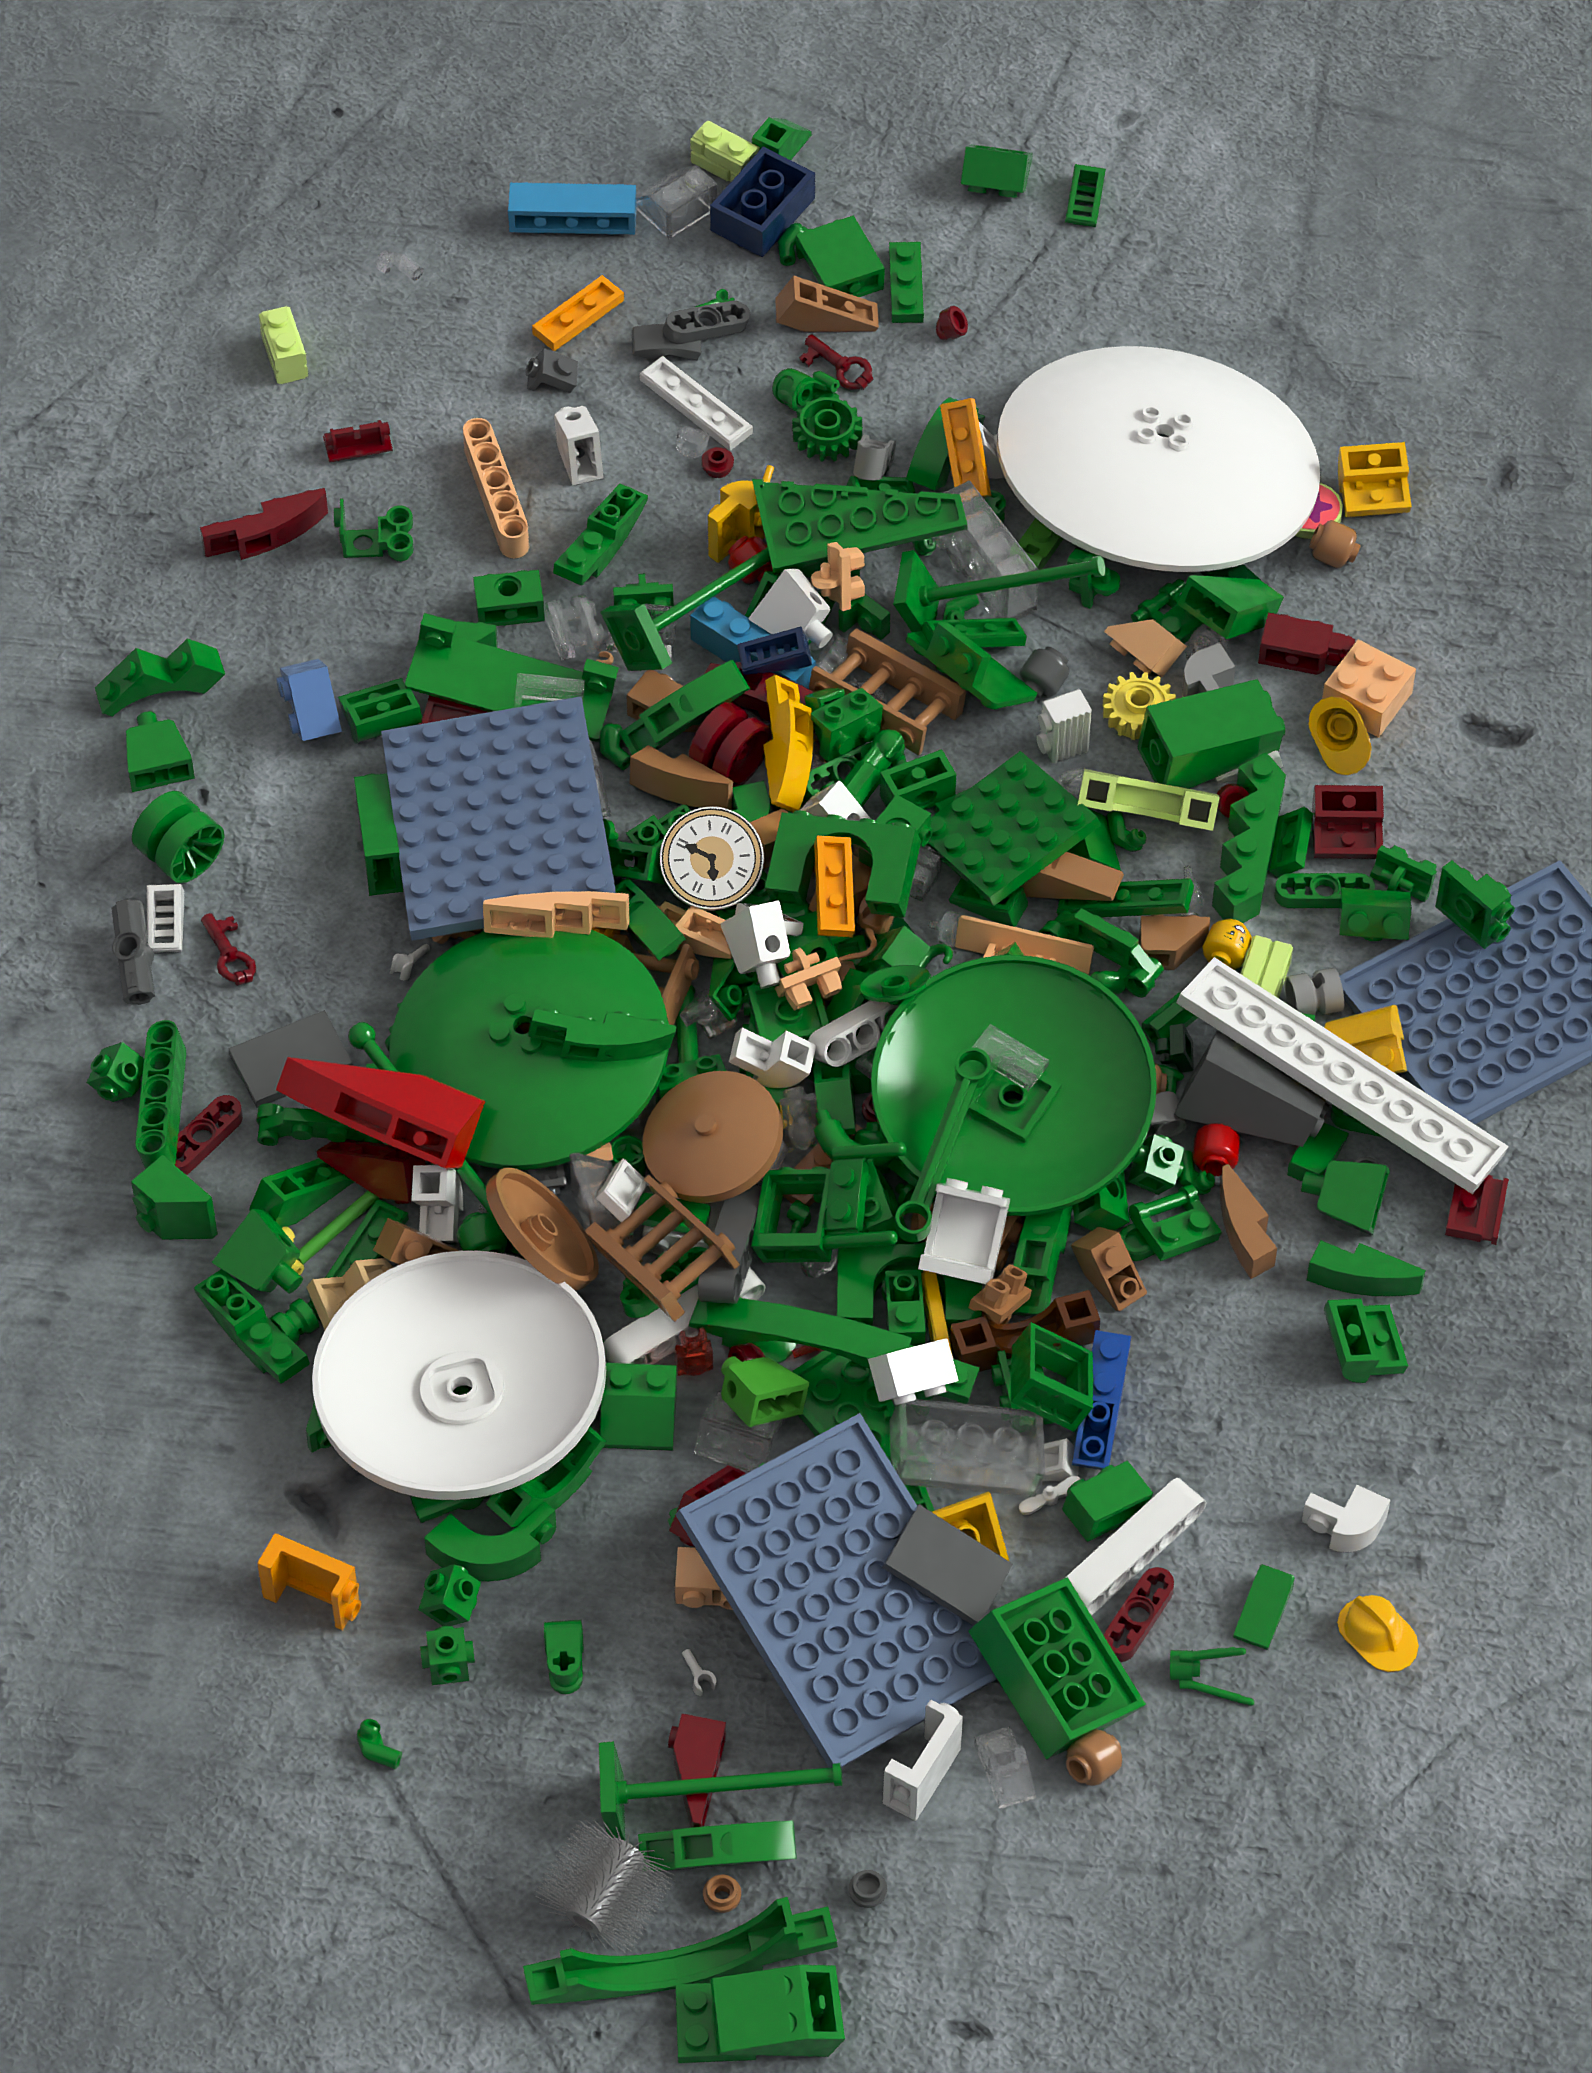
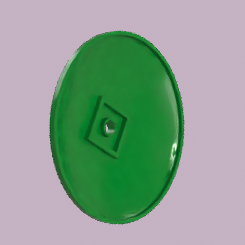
[389,930,669,1170]
[871,955,1157,1216]

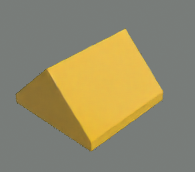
[932,1491,1009,1561]

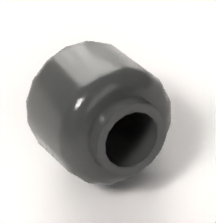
[1020,647,1069,698]

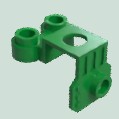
[334,498,414,562]

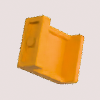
[257,1533,361,1630]

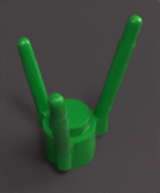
[1170,1647,1255,1706]

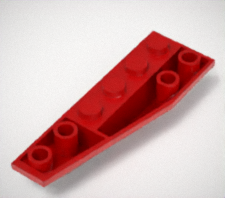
[276,1057,485,1168]

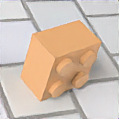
[1322,639,1416,738]

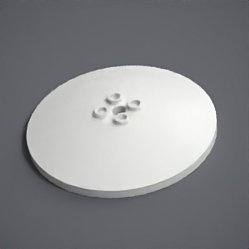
[312,1251,606,1500]

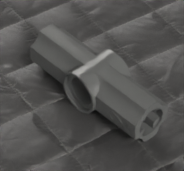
[111,899,155,1005]

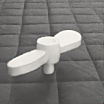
[1019,1476,1081,1515]

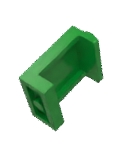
[796,215,885,297]

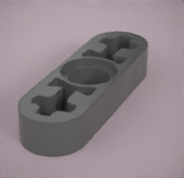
[663,301,750,344]

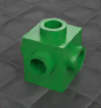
[86,1042,144,1102]
[1128,1134,1184,1195]
[418,1564,481,1626]
[420,1626,475,1685]

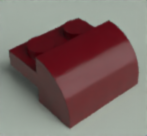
[1312,785,1384,859]

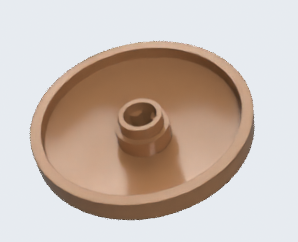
[643,1071,783,1203]
[486,1168,599,1290]

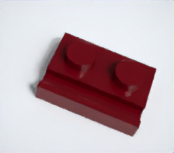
[1445,1175,1509,1245]

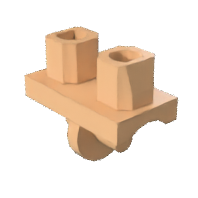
[811,542,865,611]
[775,948,842,1010]

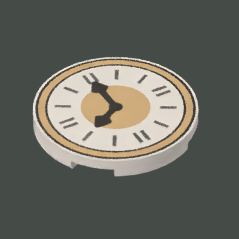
[660,807,764,911]

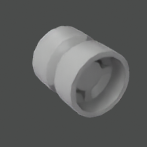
[1285,967,1344,1015]

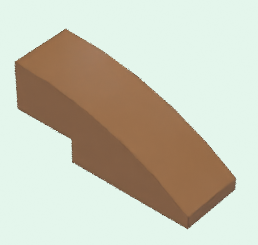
[629,745,733,810]
[1220,1164,1277,1279]

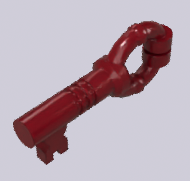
[799,334,874,390]
[201,913,256,986]

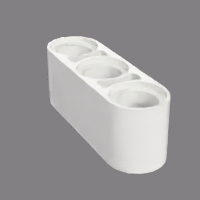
[808,1000,899,1067]

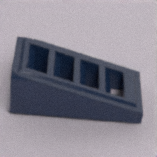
[737,626,812,675]

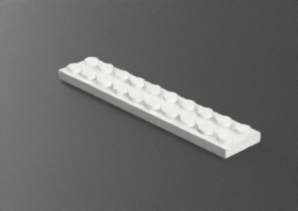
[1176,957,1509,1194]

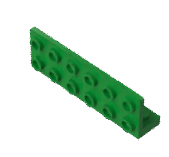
[405,613,619,742]

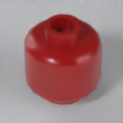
[728,535,773,584]
[1193,1123,1240,1176]

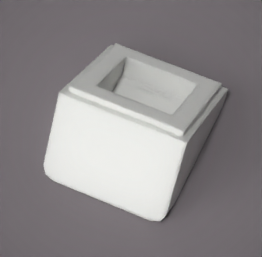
[1033,1438,1079,1482]

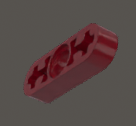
[175,1095,243,1175]
[1104,1567,1174,1662]

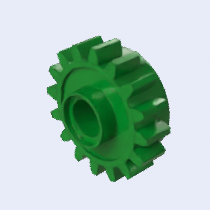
[792,397,863,462]

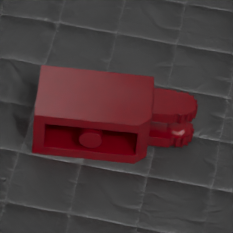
[1258,612,1356,675]

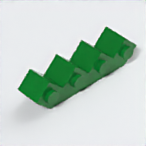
[1212,752,1286,923]

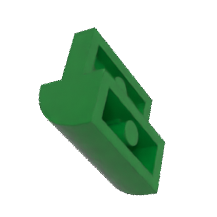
[338,678,422,743]
[1324,1298,1408,1383]

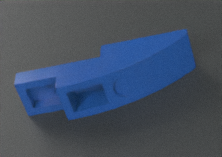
[1072,1330,1131,1470]

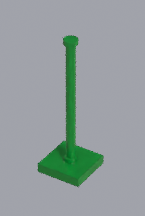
[600,547,771,671]
[893,550,1105,632]
[599,1741,843,1841]

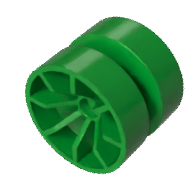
[132,791,225,883]

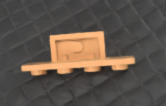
[955,915,1094,975]

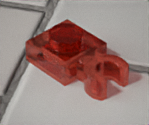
[675,1328,713,1376]

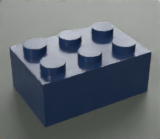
[710,147,815,258]

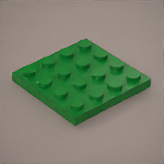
[925,751,1101,906]

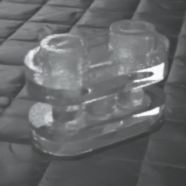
[545,594,606,661]

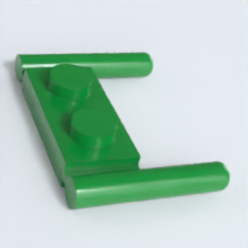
[823,1142,907,1249]

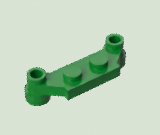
[1039,908,1164,998]
[256,1103,384,1146]

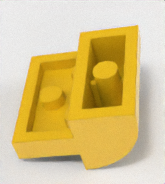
[1338,442,1412,517]
[707,480,765,563]
[1324,1005,1407,1074]

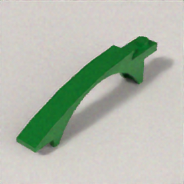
[688,1298,979,1414]
[523,1897,838,2005]

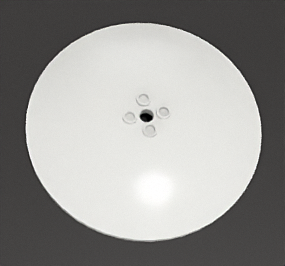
[997,346,1320,572]

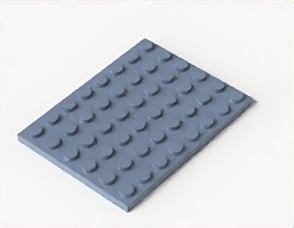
[381,696,616,941]
[1339,860,1592,1124]
[675,1413,997,1768]

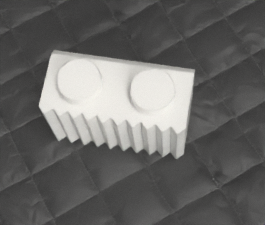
[1037,689,1092,764]

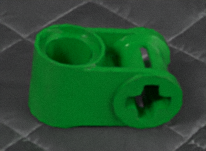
[544,1619,584,1694]

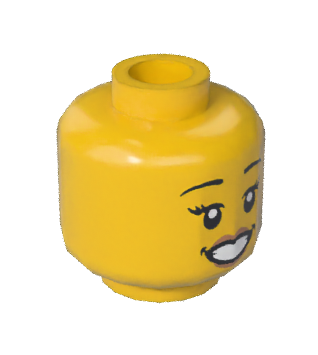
[1202,919,1252,970]

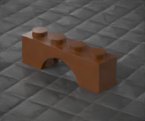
[950,1290,1101,1372]

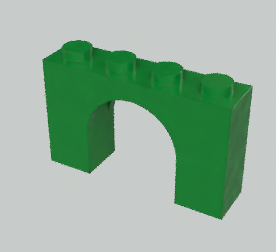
[765,810,921,918]
[837,1242,982,1338]

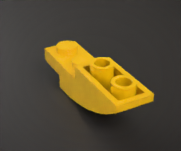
[763,675,813,813]

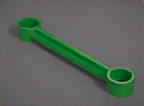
[895,1047,991,1242]

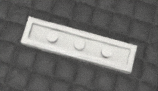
[640,356,753,451]

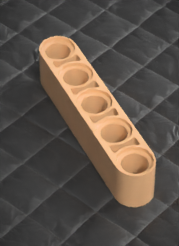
[463,418,529,559]

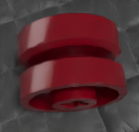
[689,702,772,787]

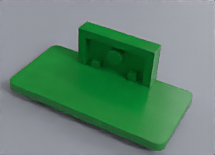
[905,621,1037,710]

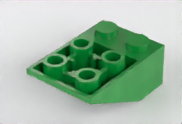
[710,1965,845,2057]

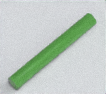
[297,1191,380,1265]

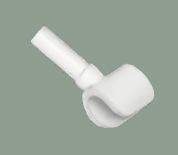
[390,944,430,981]
[682,1649,716,1696]

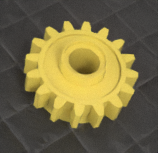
[1103,672,1176,740]

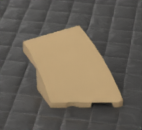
[307,1258,394,1330]

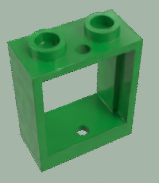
[752,1166,832,1263]
[1011,1322,1093,1432]

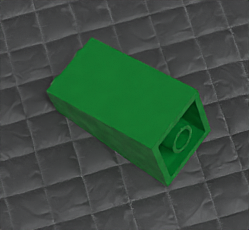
[1137,679,1285,789]

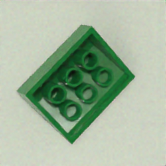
[968,1577,1146,1760]

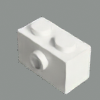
[868,1338,959,1405]

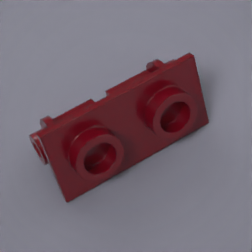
[323,420,393,462]

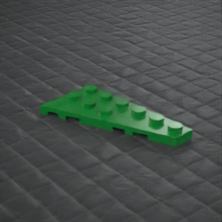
[752,479,968,574]
[792,1350,935,1512]

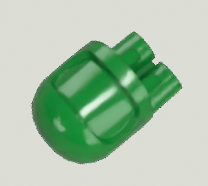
[772,368,840,412]

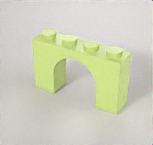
[1078,769,1220,831]

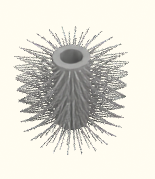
[534,1818,675,1953]

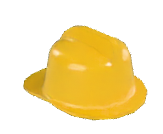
[1308,696,1372,775]
[1337,1595,1419,1672]

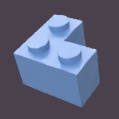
[276,659,342,741]

